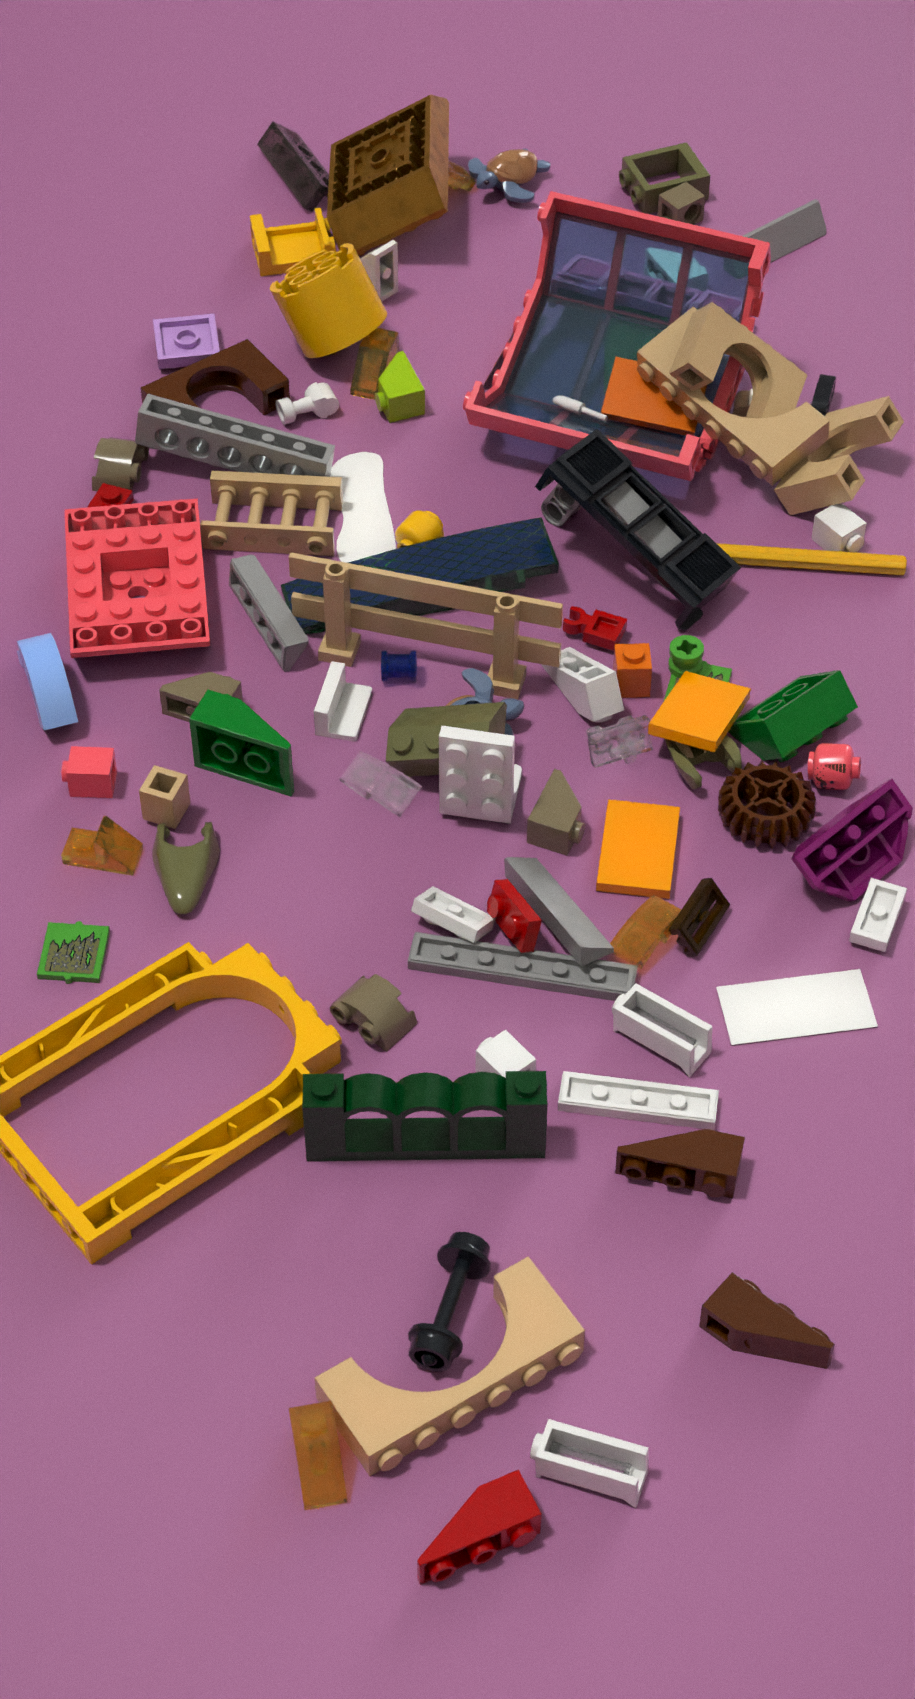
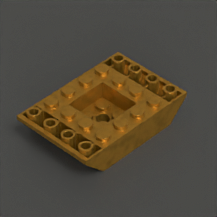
[327,95,449,256]

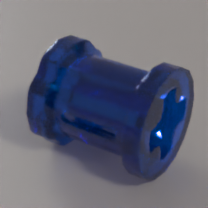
[381,650,417,681]

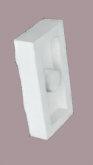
[849,878,907,952]
[411,886,495,943]

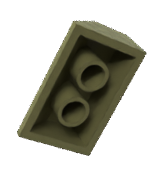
[385,702,507,777]

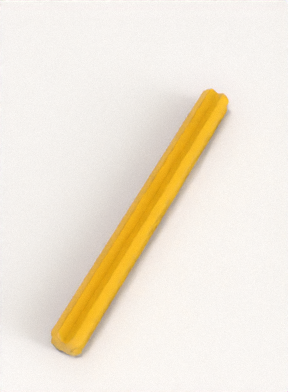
[716,543,907,575]

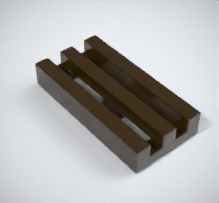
[668,878,730,957]

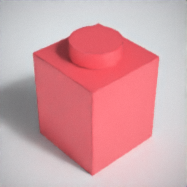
[61,746,117,798]

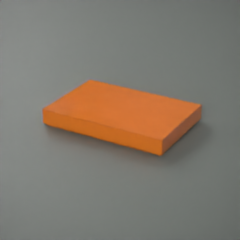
[601,357,708,436]

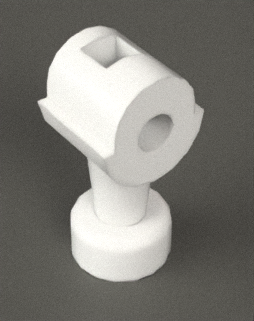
[276,382,339,425]

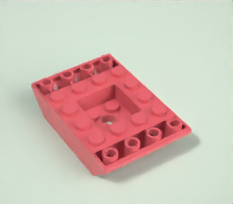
[64,498,211,658]

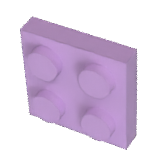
[153,314,220,369]

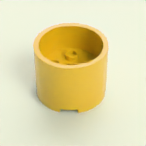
[270,244,387,358]

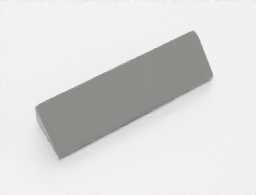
[724,199,826,279]
[229,555,309,672]
[504,857,614,967]

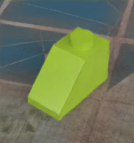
[375,351,425,423]

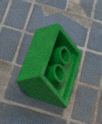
[728,670,858,762]

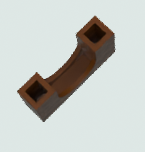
[140,339,290,415]

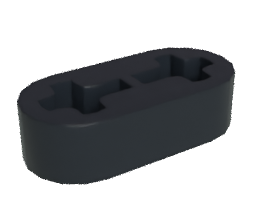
[811,374,836,416]

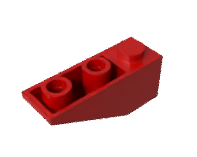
[417,1469,541,1585]

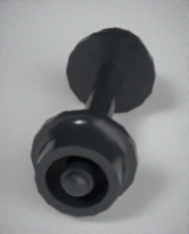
[408,1232,491,1372]

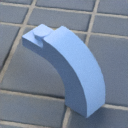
[17,633,78,730]

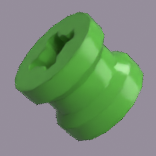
[668,635,704,678]

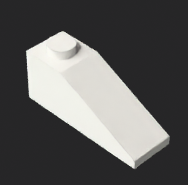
[541,647,624,722]

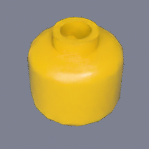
[395,510,444,560]

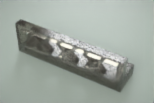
[257,121,329,212]

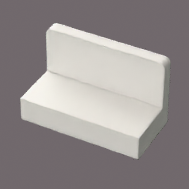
[314,661,372,742]

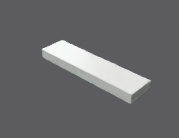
[558,1071,719,1130]

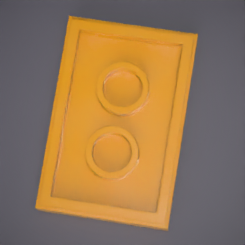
[648,671,751,752]
[596,799,680,899]

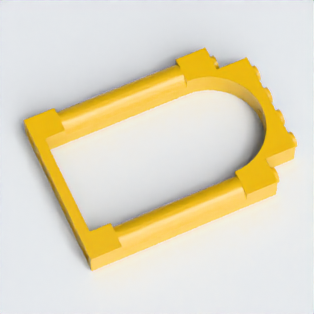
[0,942,342,1265]

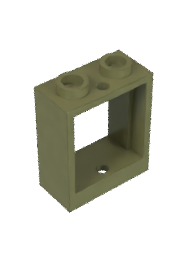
[619,142,711,214]

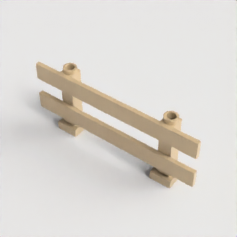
[288,552,563,700]

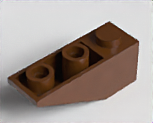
[615,1129,745,1198]
[699,1272,835,1369]

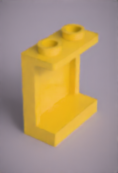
[249,208,336,277]

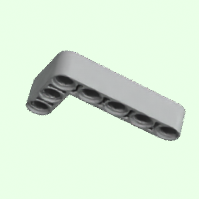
[541,482,682,592]

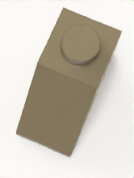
[159,671,243,722]
[527,769,585,856]

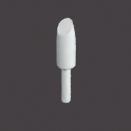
[552,395,608,422]

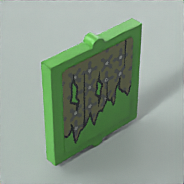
[37,921,110,984]

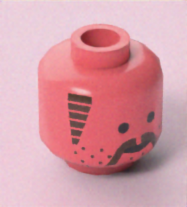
[808,743,861,790]

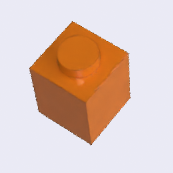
[613,643,652,698]

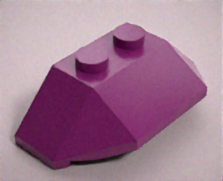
[791,779,913,902]

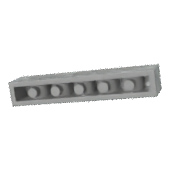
[135,394,335,477]

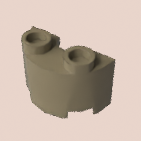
[92,437,149,491]
[330,974,417,1052]

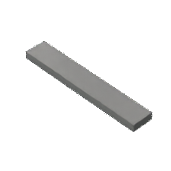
[407,932,638,1001]

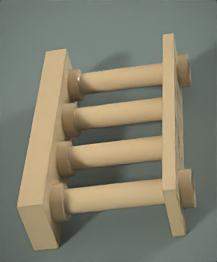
[200,470,343,556]

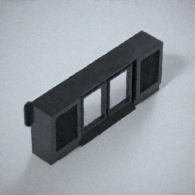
[535,429,741,631]

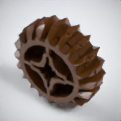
[718,760,816,849]

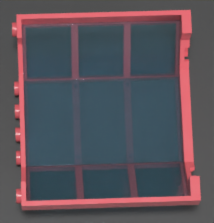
[463,191,771,481]

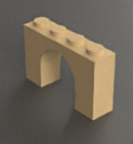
[669,302,807,418]
[774,396,904,515]

